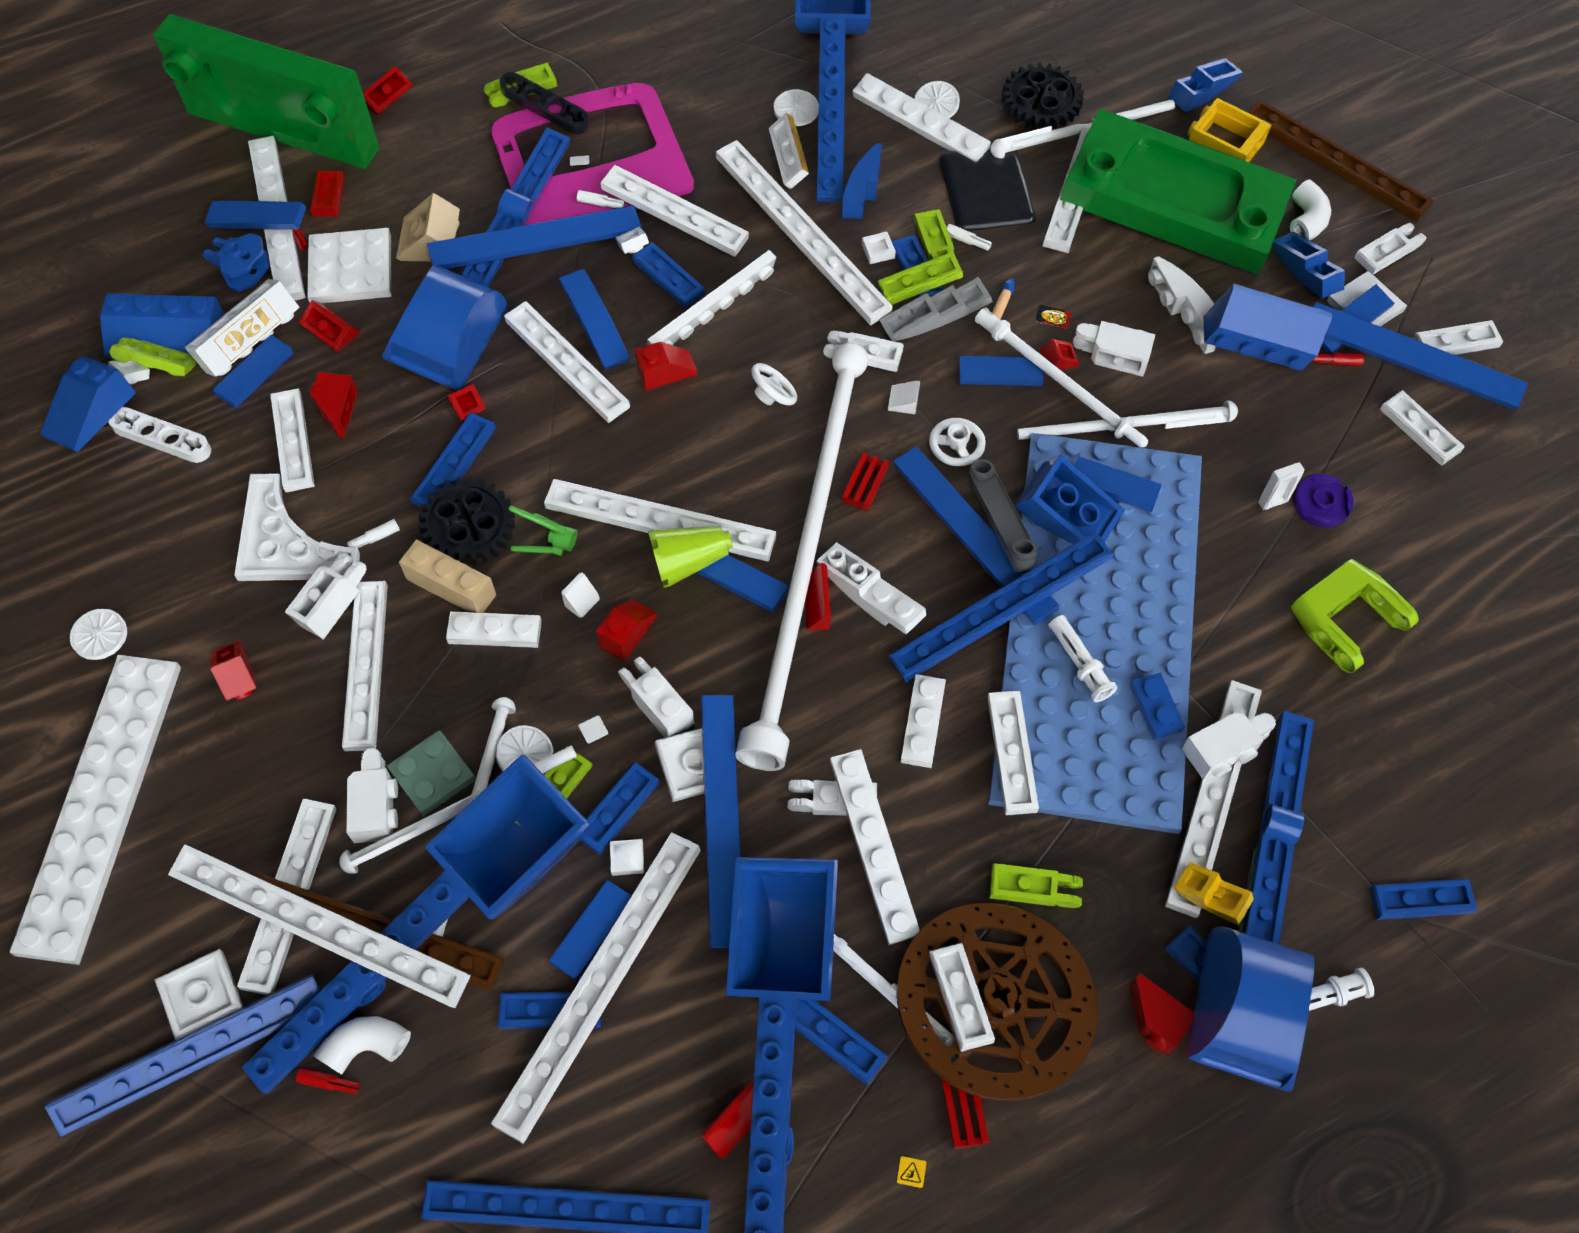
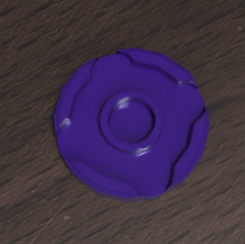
[1293,474,1354,528]

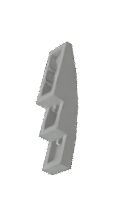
[880,277,992,342]

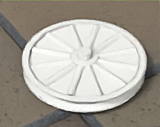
[915,81,960,118]
[774,89,819,126]
[70,609,127,660]
[496,725,553,775]

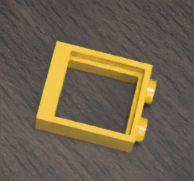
[1187,98,1271,162]

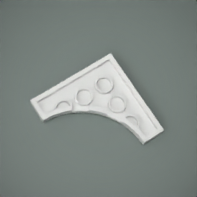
[235,474,360,581]

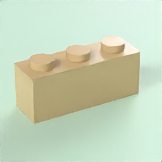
[399,539,496,613]

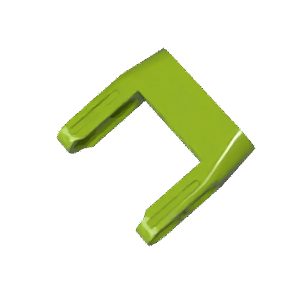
[1290,559,1419,673]

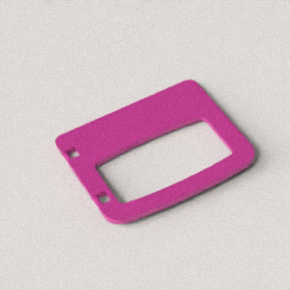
[491,83,694,225]

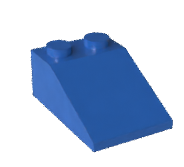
[40,356,136,453]
[1015,454,1124,544]

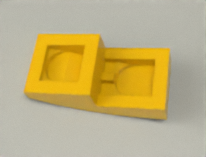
[1174,862,1254,925]

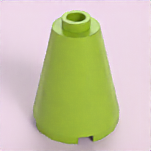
[648,526,733,588]

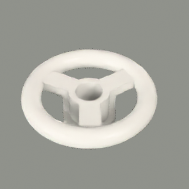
[751,363,797,406]
[929,418,986,466]

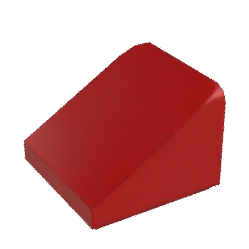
[1040,339,1079,370]
[447,384,486,421]

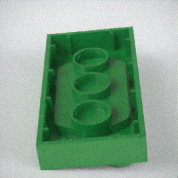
[153,14,380,169]
[1060,108,1296,275]

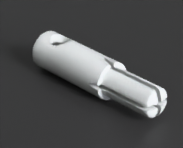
[577,190,624,209]
[947,224,991,251]
[347,519,400,548]

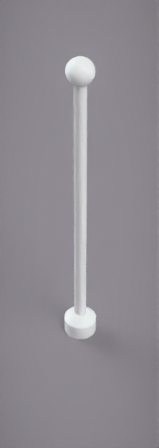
[735,342,868,771]

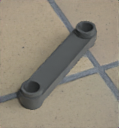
[968,459,1037,572]

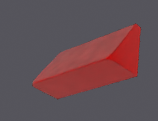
[363,66,413,115]
[298,300,360,351]
[805,563,831,631]
[702,1083,754,1159]

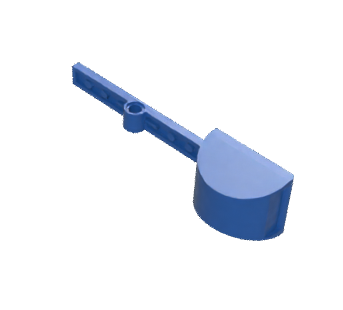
[795,0,871,202]
[382,128,570,391]
[1186,711,1315,1092]
[242,754,591,1094]
[726,857,838,1233]

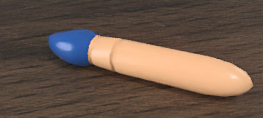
[992,278,1015,319]

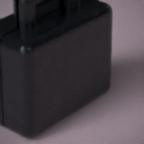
[939,148,1036,231]

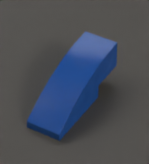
[1168,58,1243,112]
[842,143,882,219]
[1272,232,1345,299]

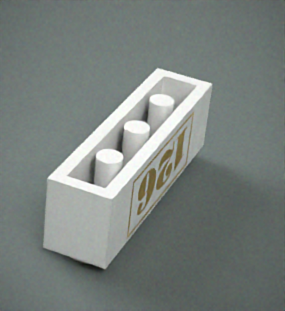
[185,279,300,377]

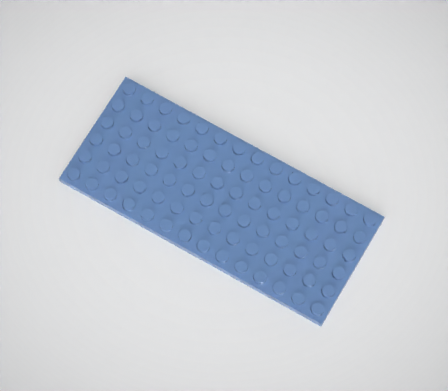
[988,433,1202,834]

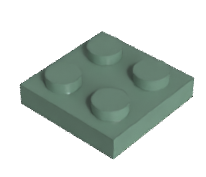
[387,730,476,817]

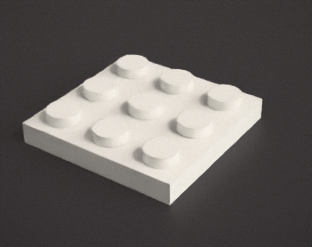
[307,228,391,303]

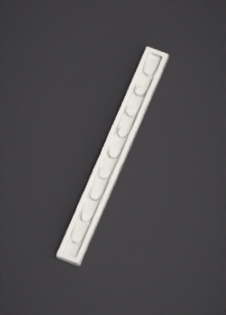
[716,140,892,325]
[491,832,701,1144]
[168,844,471,1008]

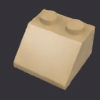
[396,193,460,262]

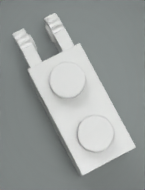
[1073,321,1156,377]
[285,553,367,640]
[618,656,695,738]
[1182,712,1276,780]
[346,748,398,844]

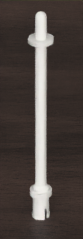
[975,307,1148,447]

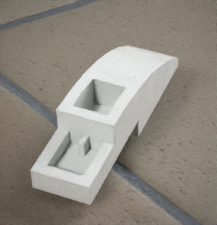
[1148,257,1216,354]
[816,542,926,634]

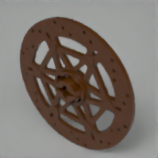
[896,903,1098,1101]

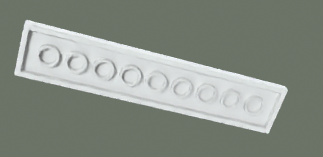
[10,655,181,965]

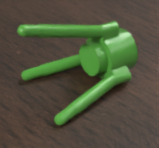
[509,505,577,556]

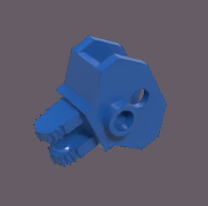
[202,233,270,292]

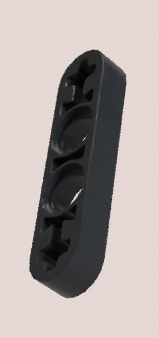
[500,72,589,134]

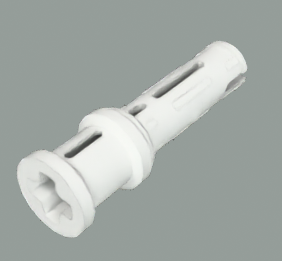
[1049,615,1118,702]
[1309,968,1374,1011]

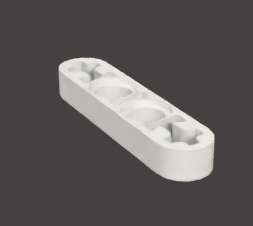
[108,407,211,463]

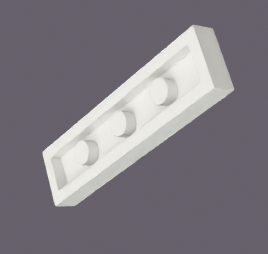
[271,388,315,493]
[988,691,1039,815]

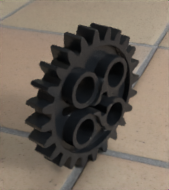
[1001,62,1084,130]
[418,477,515,566]

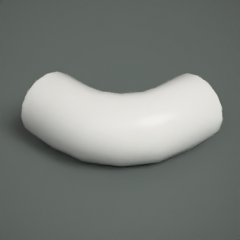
[1290,180,1332,241]
[313,1016,411,1074]

